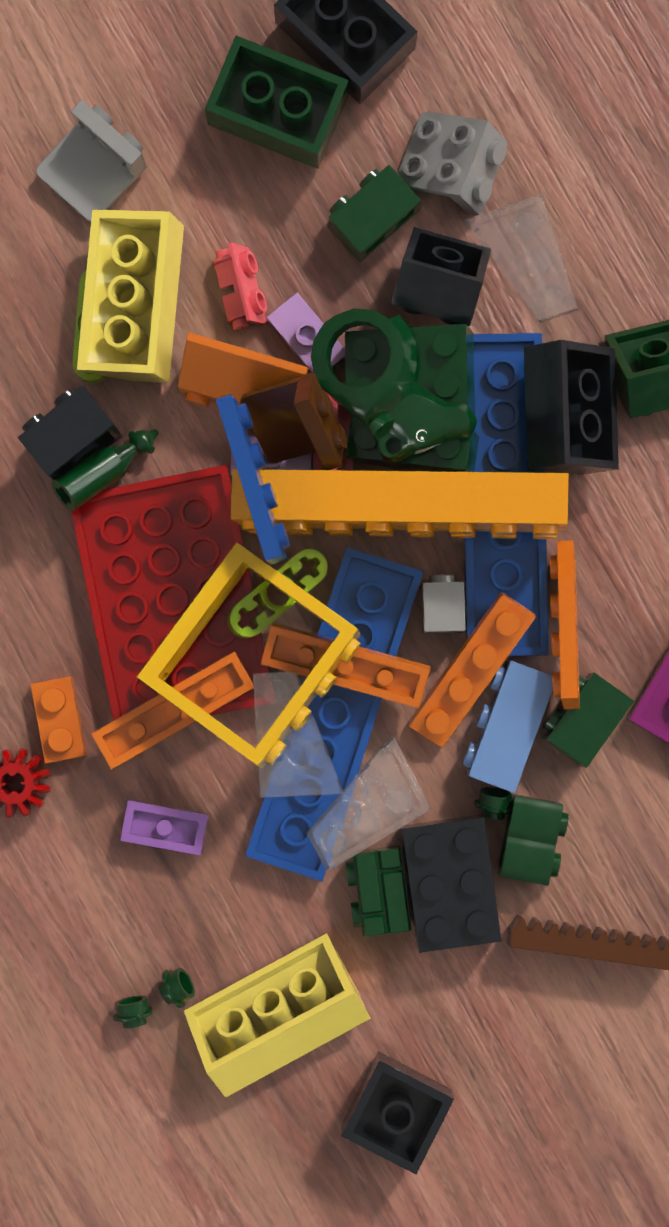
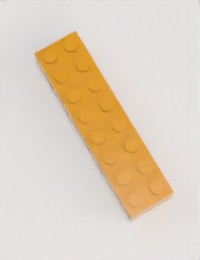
[231,469,569,540]

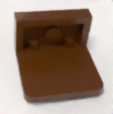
[240,372,348,470]

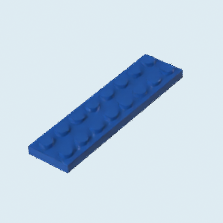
[464,333,549,656]
[245,547,424,882]

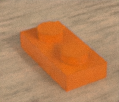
[30,676,87,764]

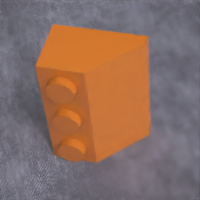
[178,332,309,408]

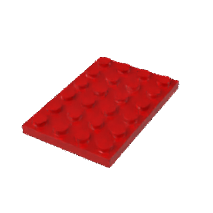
[71,464,276,721]

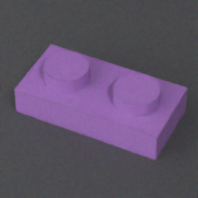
[120,800,209,855]

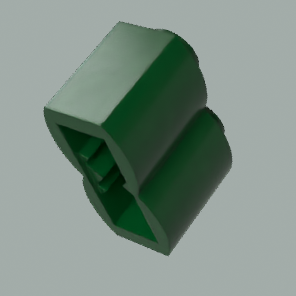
[497,794,569,886]

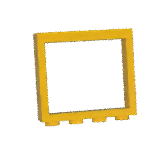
[137,542,361,769]

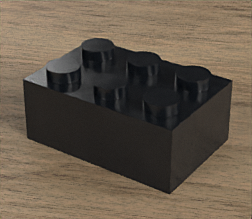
[274,0,418,104]
[524,340,619,475]
[400,815,502,953]

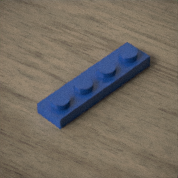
[216,394,290,565]

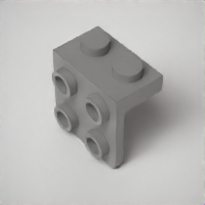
[36,100,147,223]
[398,112,508,216]

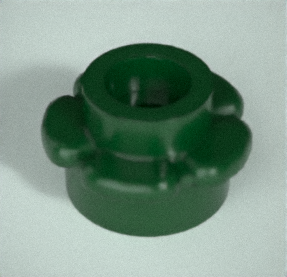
[474,787,513,820]
[159,968,195,1008]
[113,995,152,1028]

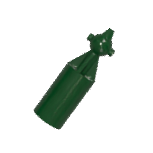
[51,429,159,511]

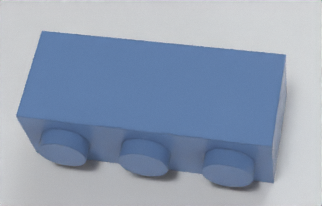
[462,660,553,793]

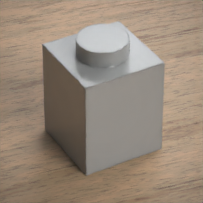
[421,575,466,634]

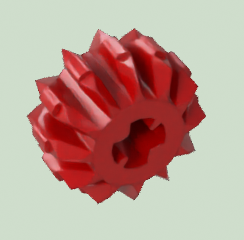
[0,748,52,818]

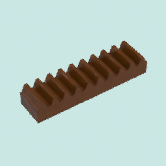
[507,915,669,970]

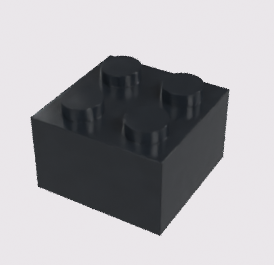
[391,227,491,326]
[17,386,123,480]
[341,1051,454,1174]

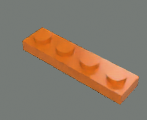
[550,540,580,709]
[408,591,536,748]
[261,622,431,708]
[91,651,256,770]

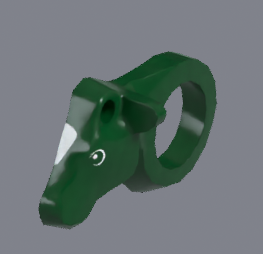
[311,308,477,464]

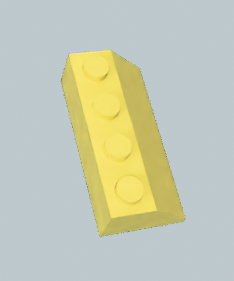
[77,210,184,383]
[184,933,371,1098]

